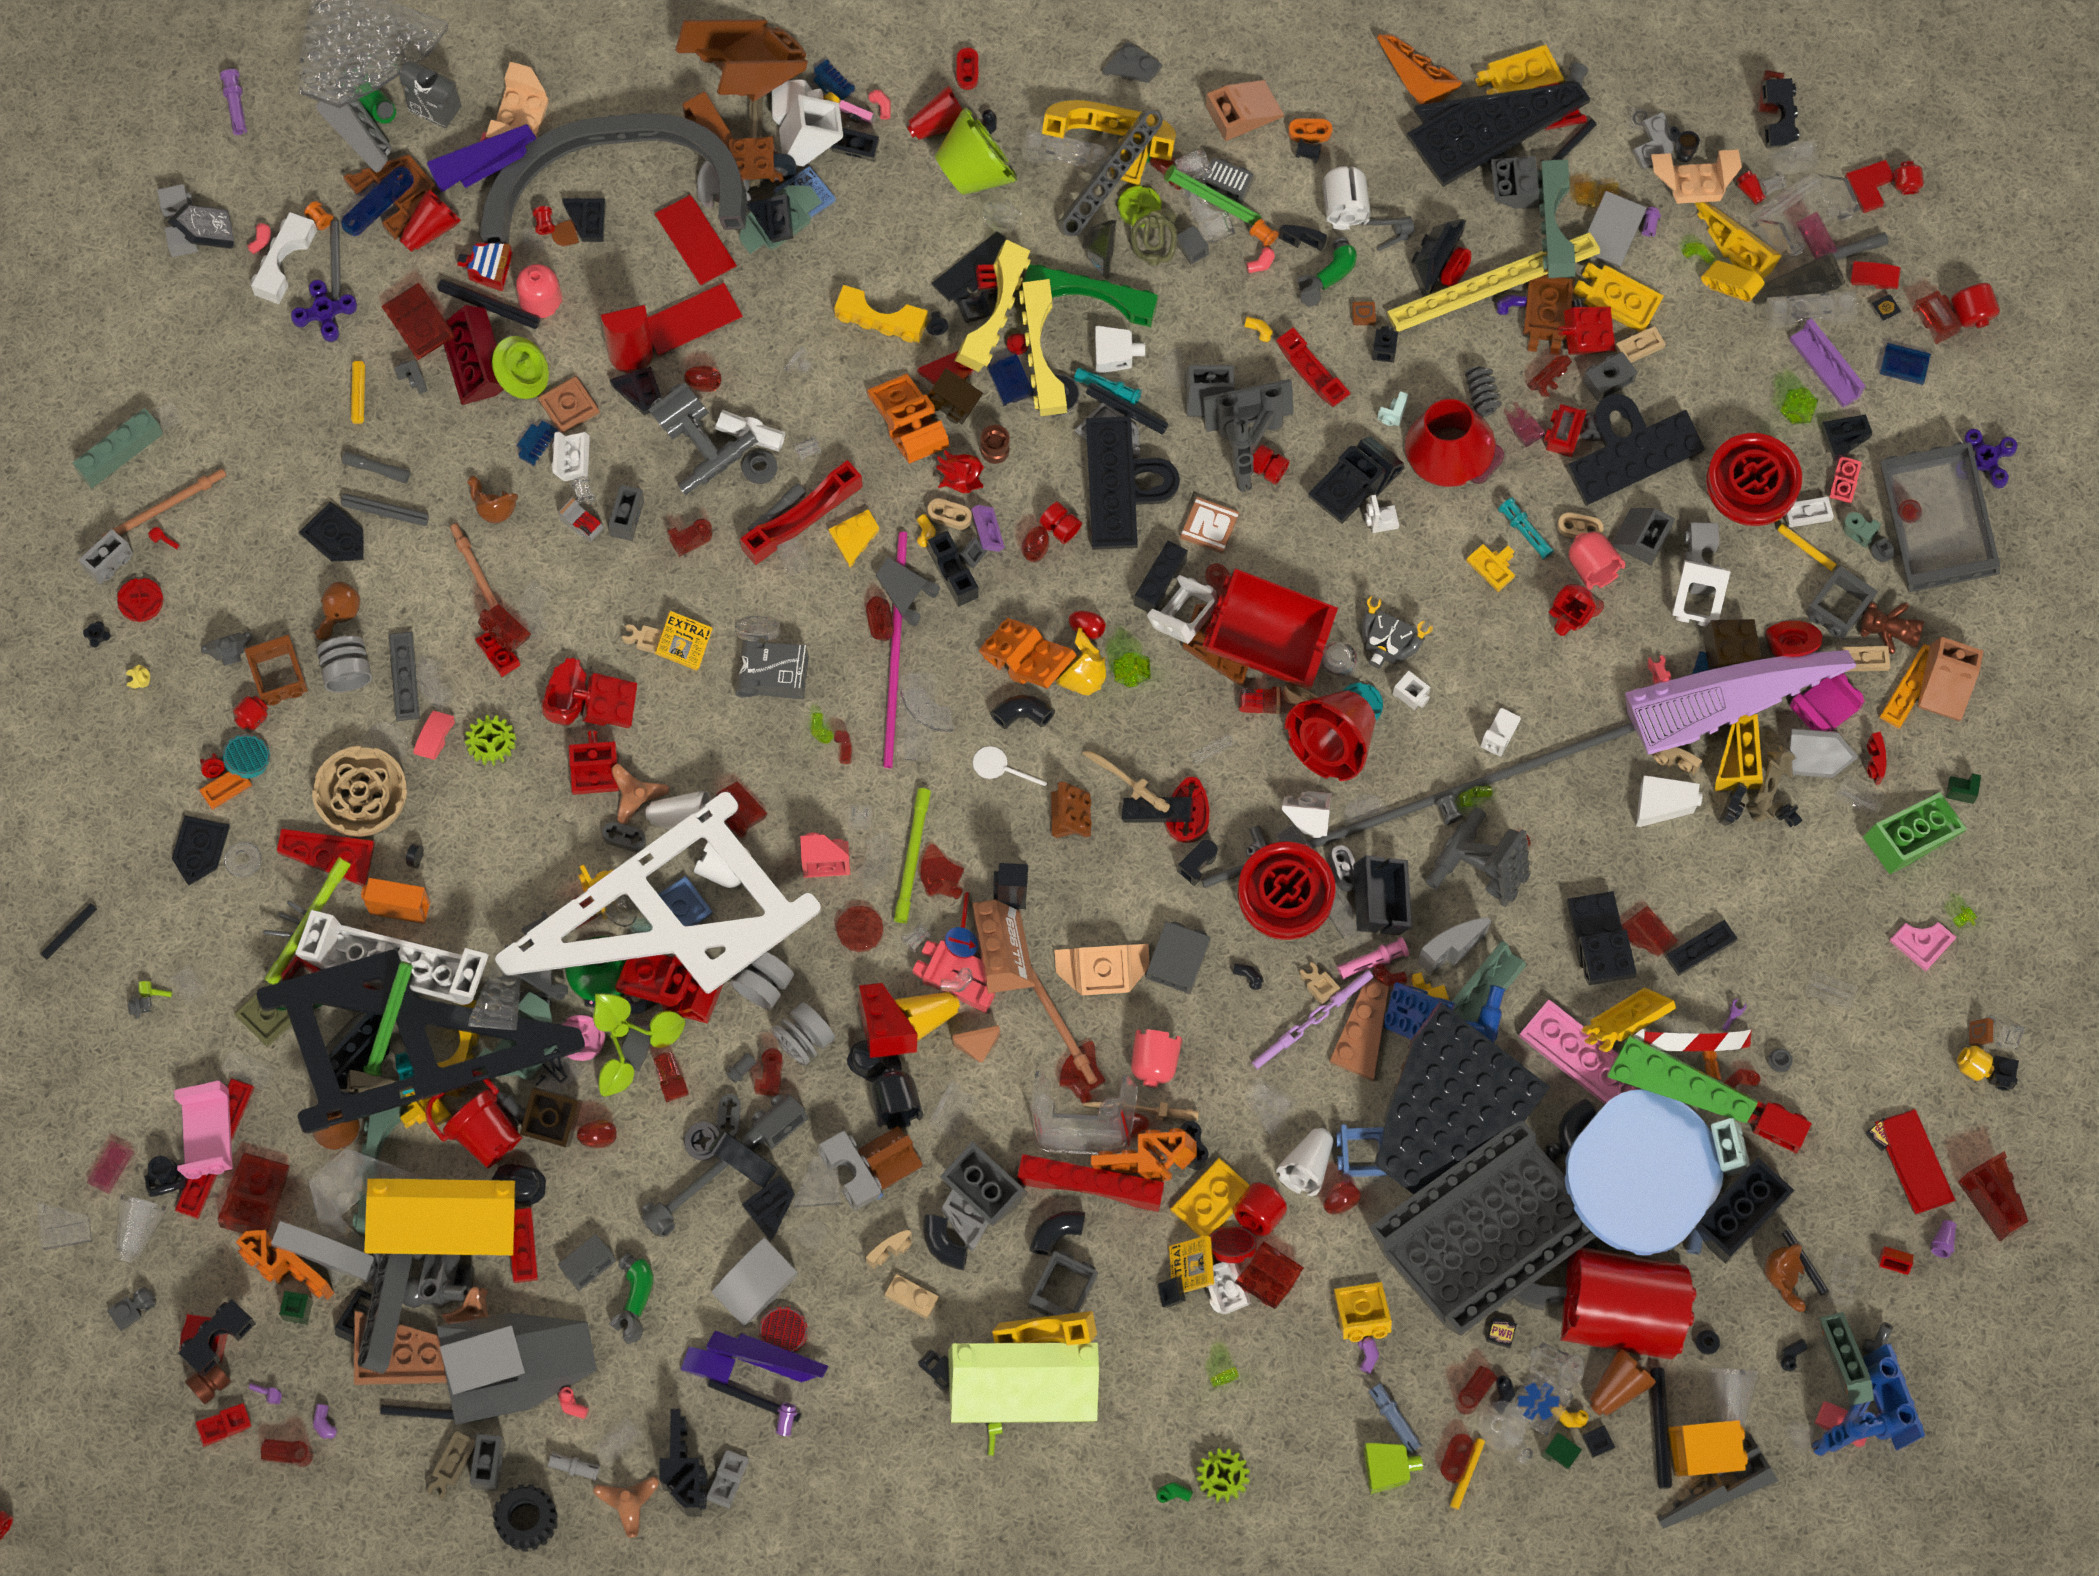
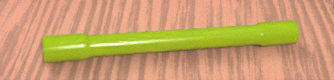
[894,788,931,924]
[264,857,351,984]

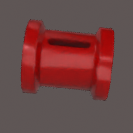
[532,206,555,235]

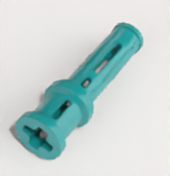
[1074,367,1142,405]
[1498,497,1554,560]

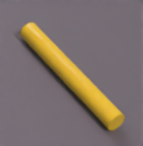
[1777,524,1837,572]
[1450,1438,1485,1510]

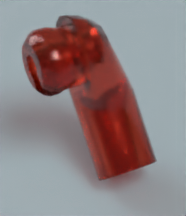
[834,730,852,764]
[1373,963,1407,987]
[1723,1068,1761,1088]

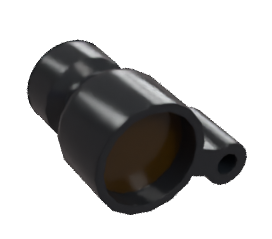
[1668,127,1700,162]

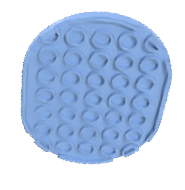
[1564,1090,1723,1255]

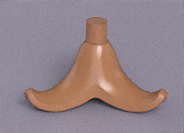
[612,764,669,825]
[442,1287,489,1324]
[593,1476,659,1538]

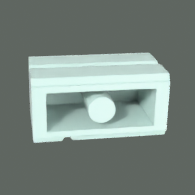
[1711,1118,1750,1176]

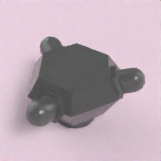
[201,632,252,666]

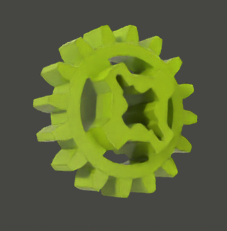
[465,715,516,766]
[1196,1448,1250,1503]

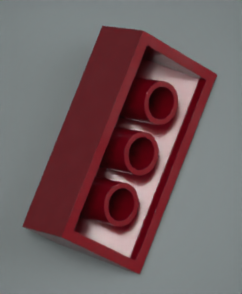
[438,305,504,405]

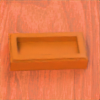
[199,771,252,810]

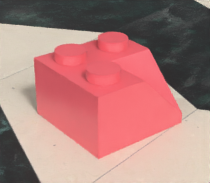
[800,832,850,878]

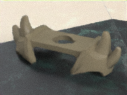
[1748,745,1796,822]

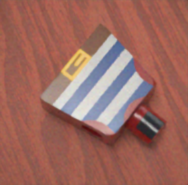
[457,243,513,291]

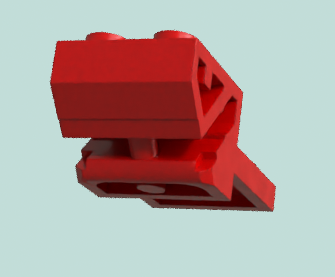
[615,955,724,1024]

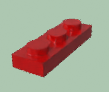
[511,1208,538,1283]

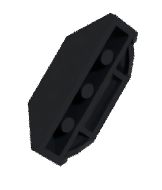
[1411,219,1466,297]
[325,1012,391,1090]

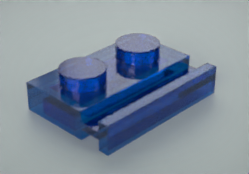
[1879,343,1931,385]
[987,354,1034,406]

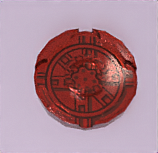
[836,906,884,952]

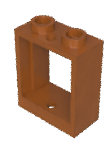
[244,635,308,706]

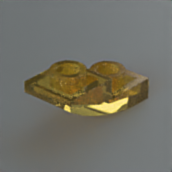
[1574,181,1620,207]

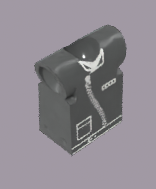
[400,60,462,129]
[735,639,809,700]

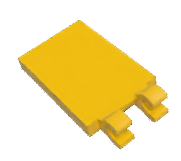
[1475,45,1565,95]
[1573,263,1664,332]
[1581,987,1676,1052]

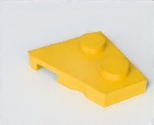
[828,509,879,567]

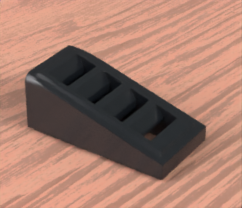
[335,1289,372,1344]

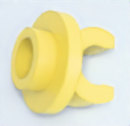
[126,665,150,689]

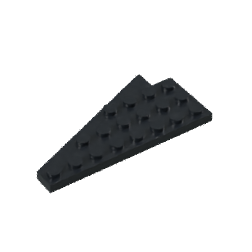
[1407,82,1591,187]

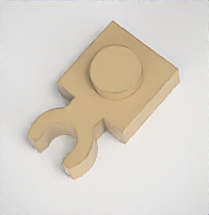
[622,624,662,653]
[1300,962,1340,1005]

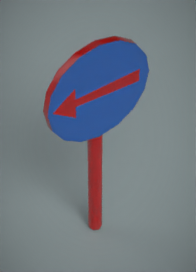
[944,892,978,959]

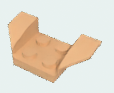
[486,62,549,138]
[1651,149,1742,204]
[1054,944,1150,995]

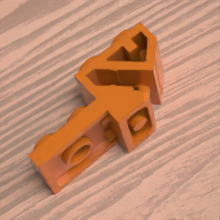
[867,374,949,464]
[979,618,1077,689]
[1091,1128,1197,1182]
[236,1230,334,1300]

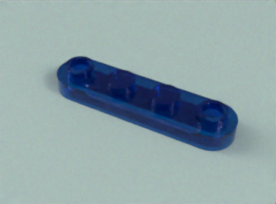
[341,167,414,236]

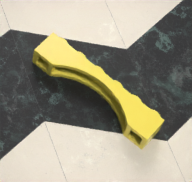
[955,239,1031,372]
[1019,279,1067,416]

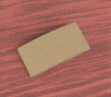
[1652,747,1702,775]
[866,1229,912,1269]

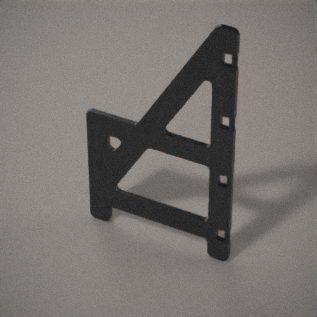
[256,949,585,1134]

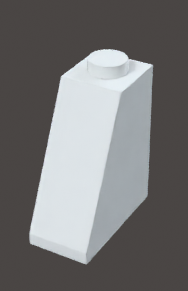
[1636,776,1703,827]

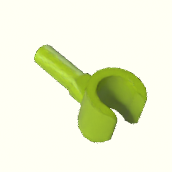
[139,981,172,998]
[988,1423,1003,1456]

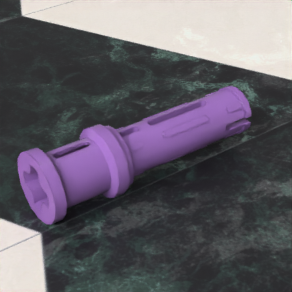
[220,69,247,135]

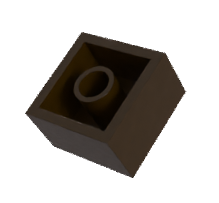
[928,368,983,424]
[1702,619,1762,670]
[519,1088,583,1147]

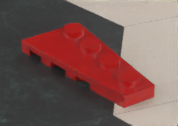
[277,829,375,886]

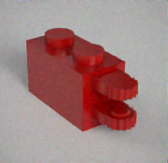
[1748,1101,1812,1154]

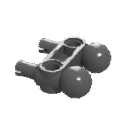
[403,1254,470,1308]

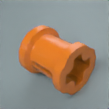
[304,201,334,230]
[1249,219,1279,247]

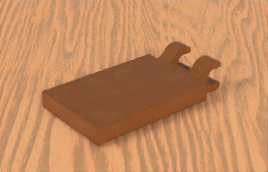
[1523,275,1574,355]

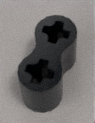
[1181,1121,1209,1170]

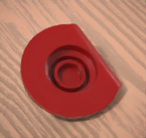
[1766,620,1822,657]

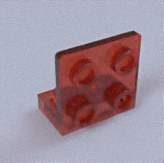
[1235,1241,1304,1309]

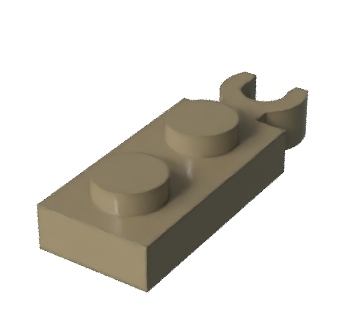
[427,1431,476,1501]

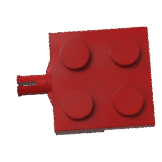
[1557,307,1616,355]
[572,673,638,728]
[569,731,619,795]

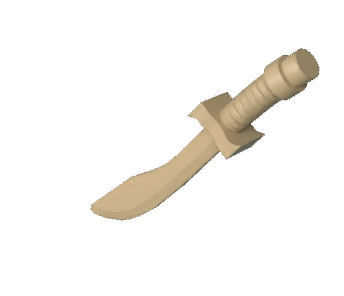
[1082,751,1170,812]
[1083,1102,1199,1121]

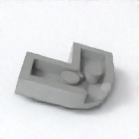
[1632,112,1675,170]

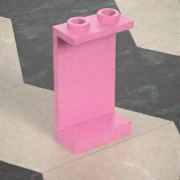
[174,1081,233,1179]

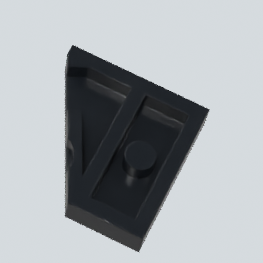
[747,194,794,243]
[562,198,606,242]
[610,366,662,415]
[1821,414,1872,461]
[742,1175,795,1242]

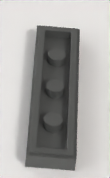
[389,632,420,722]

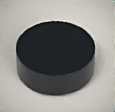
[406,844,424,868]

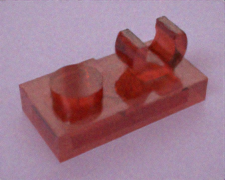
[1527,355,1572,397]

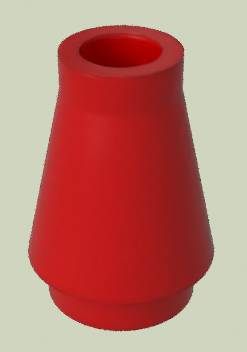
[1736,171,1766,205]

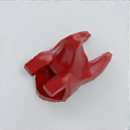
[1548,584,1604,636]

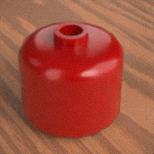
[1951,282,2000,329]
[1233,1182,1287,1236]

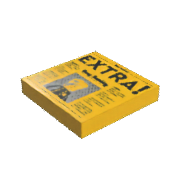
[654,611,713,671]
[1169,1236,1214,1293]

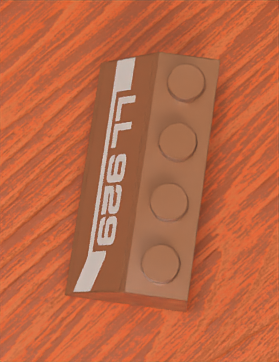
[972,900,1035,993]

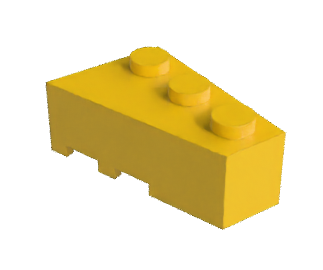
[1715,714,1763,791]

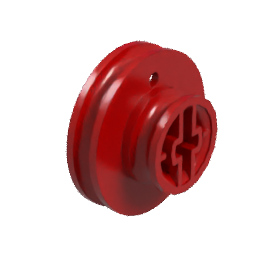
[1706,433,1802,526]
[1237,842,1336,940]

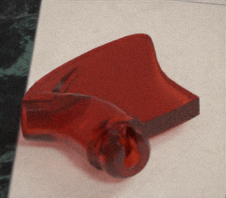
[921,844,964,899]
[1059,1041,1106,1104]

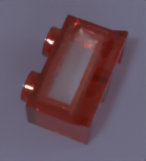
[1912,290,1962,345]

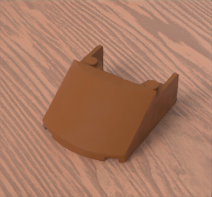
[675,19,808,102]

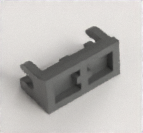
[558,1234,616,1292]

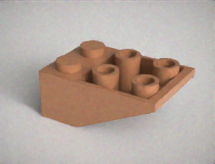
[1206,80,1284,142]
[1918,637,1984,721]

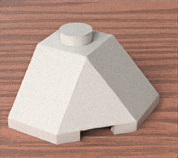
[1282,791,1332,838]

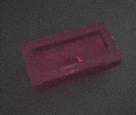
[1796,212,1838,262]
[87,1141,134,1195]

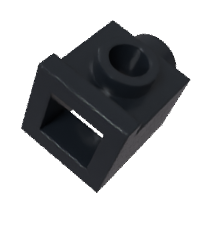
[1372,326,1398,363]

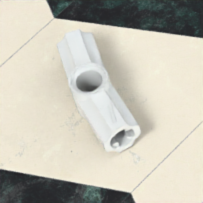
[715,409,785,452]

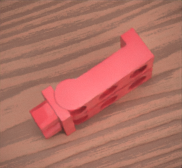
[913,940,995,1013]

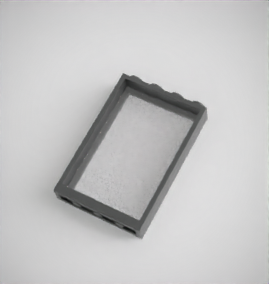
[1881,442,2000,592]

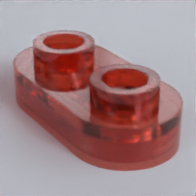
[1205,563,1231,598]
[866,596,894,641]
[1441,1434,1475,1483]

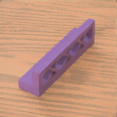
[1789,318,1865,408]

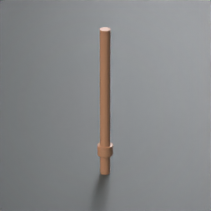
[102,468,227,537]
[450,523,515,642]
[1031,966,1097,1084]

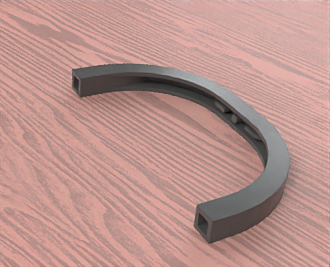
[480,113,747,244]

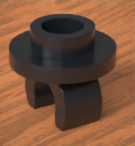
[926,311,948,335]
[1777,803,1802,827]

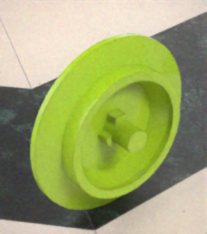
[492,336,549,399]

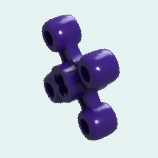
[291,280,357,342]
[1955,429,2017,489]

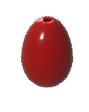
[1068,610,1106,639]

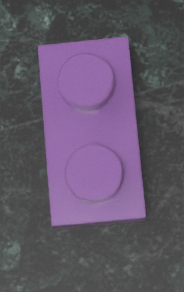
[972,505,1005,552]

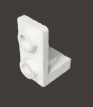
[1365,495,1399,533]
[1481,708,1521,757]

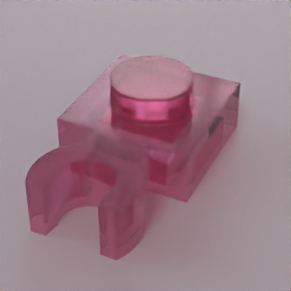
[1507,408,1545,447]

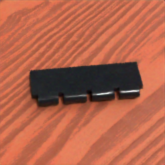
[931,231,1006,304]

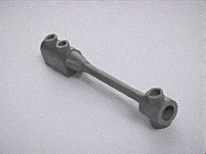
[640,1094,808,1237]

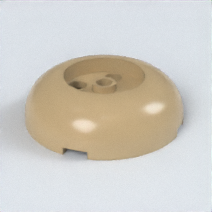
[312,746,407,837]

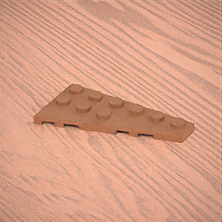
[354,1311,447,1385]

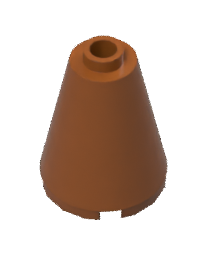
[312,1110,360,1150]
[1589,1349,1656,1416]

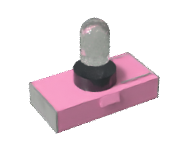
[839,100,876,130]

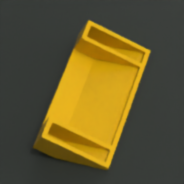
[364,1178,515,1255]

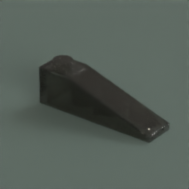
[1753,252,1846,305]

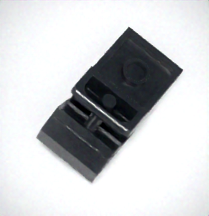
[1308,436,1405,524]
[1567,891,1637,985]
[659,1409,707,1517]

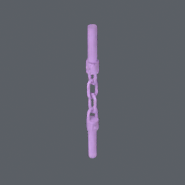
[1251,970,1374,1069]

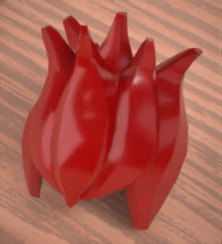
[936,450,985,494]

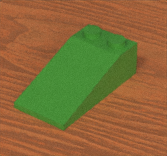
[1863,792,1967,874]

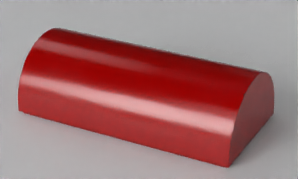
[601,305,653,373]

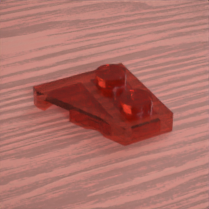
[1622,906,1678,957]

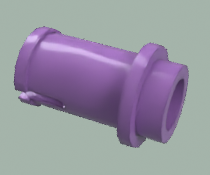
[1642,207,1661,237]
[775,1403,797,1436]

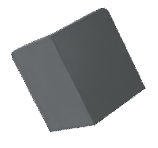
[1176,226,1209,265]

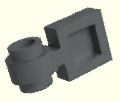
[107,1287,156,1331]

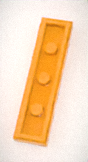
[1879,643,1930,729]

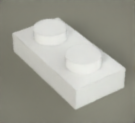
[1785,497,1834,528]

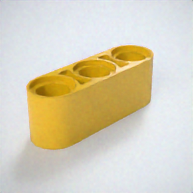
[1701,260,1765,302]

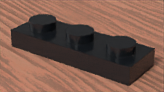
[1122,797,1194,823]
[1665,919,1738,976]

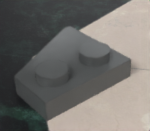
[1102,41,1162,83]

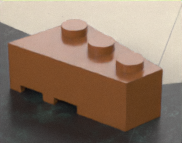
[682,91,734,149]

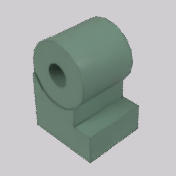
[1843,512,1881,548]

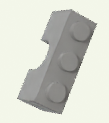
[157,184,199,257]
[1684,523,1720,594]
[817,1131,882,1211]

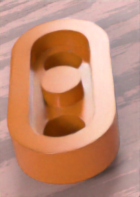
[1288,119,1333,142]

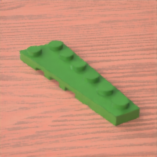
[1607,1034,1758,1123]

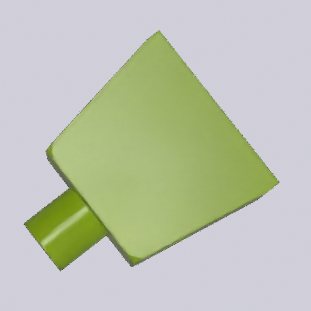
[1364,1443,1423,1494]

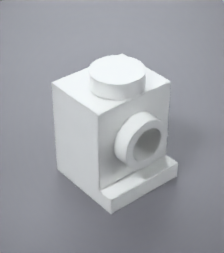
[1393,671,1430,710]

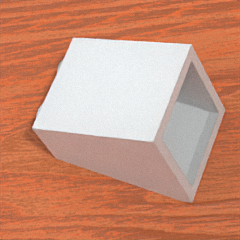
[779,95,843,166]

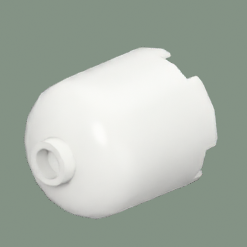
[694,842,752,888]

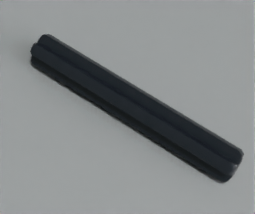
[1086,383,1168,434]

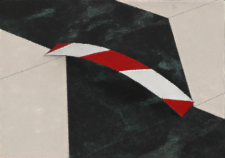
[1644,1029,1752,1051]

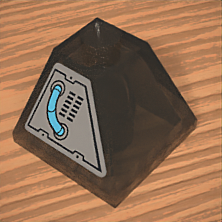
[1082,220,1117,280]

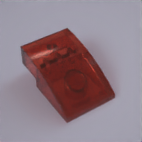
[381,282,456,360]
[218,1153,290,1234]

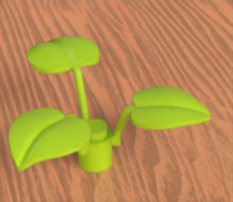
[593,994,685,1097]

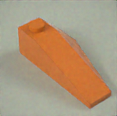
[1377,34,1462,105]

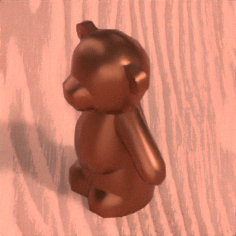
[1860,602,1925,654]

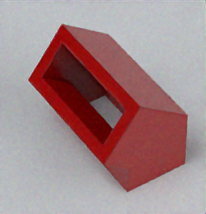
[1878,1246,1914,1275]

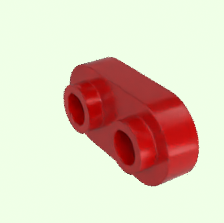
[957,47,979,90]
[1440,247,1472,287]

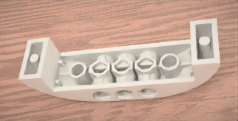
[295,910,489,1005]

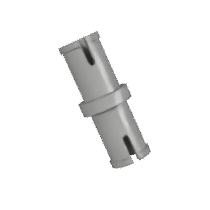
[548,1452,600,1481]

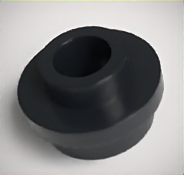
[1695,1330,1720,1355]

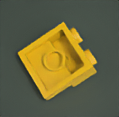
[1334,1282,1392,1342]

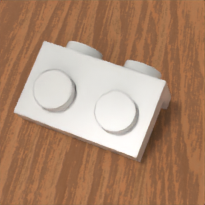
[552,432,590,481]
[1207,1262,1251,1314]

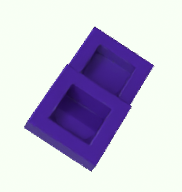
[681,1347,736,1384]

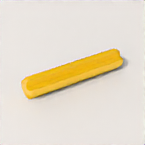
[351,361,365,424]

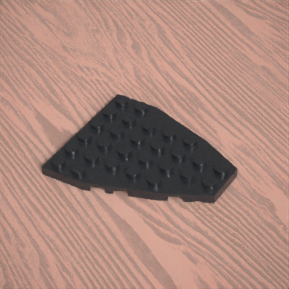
[1374,1002,1550,1194]

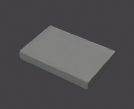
[1587,191,1647,268]
[440,1325,525,1395]

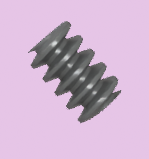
[1465,367,1502,417]

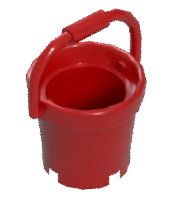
[425,1070,522,1169]

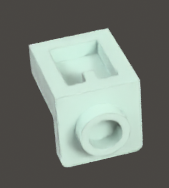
[1378,391,1409,426]

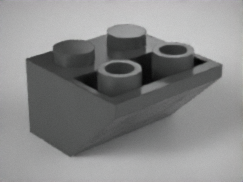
[1491,156,1539,209]
[1185,365,1234,417]
[1611,508,1675,566]

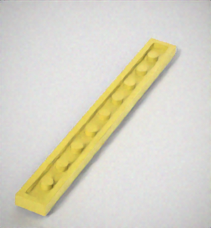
[1387,233,1600,332]

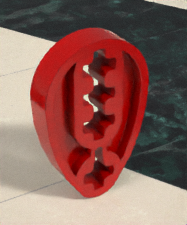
[1165,777,1210,843]

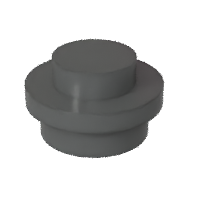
[1768,1049,1793,1072]

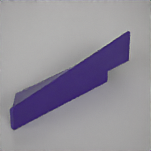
[427,124,536,192]
[706,1330,829,1383]

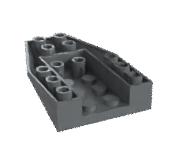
[437,1313,597,1425]

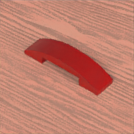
[1276,327,1351,408]

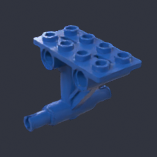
[1384,982,1505,1043]
[1812,1343,1925,1456]

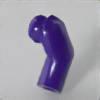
[1496,295,1527,315]

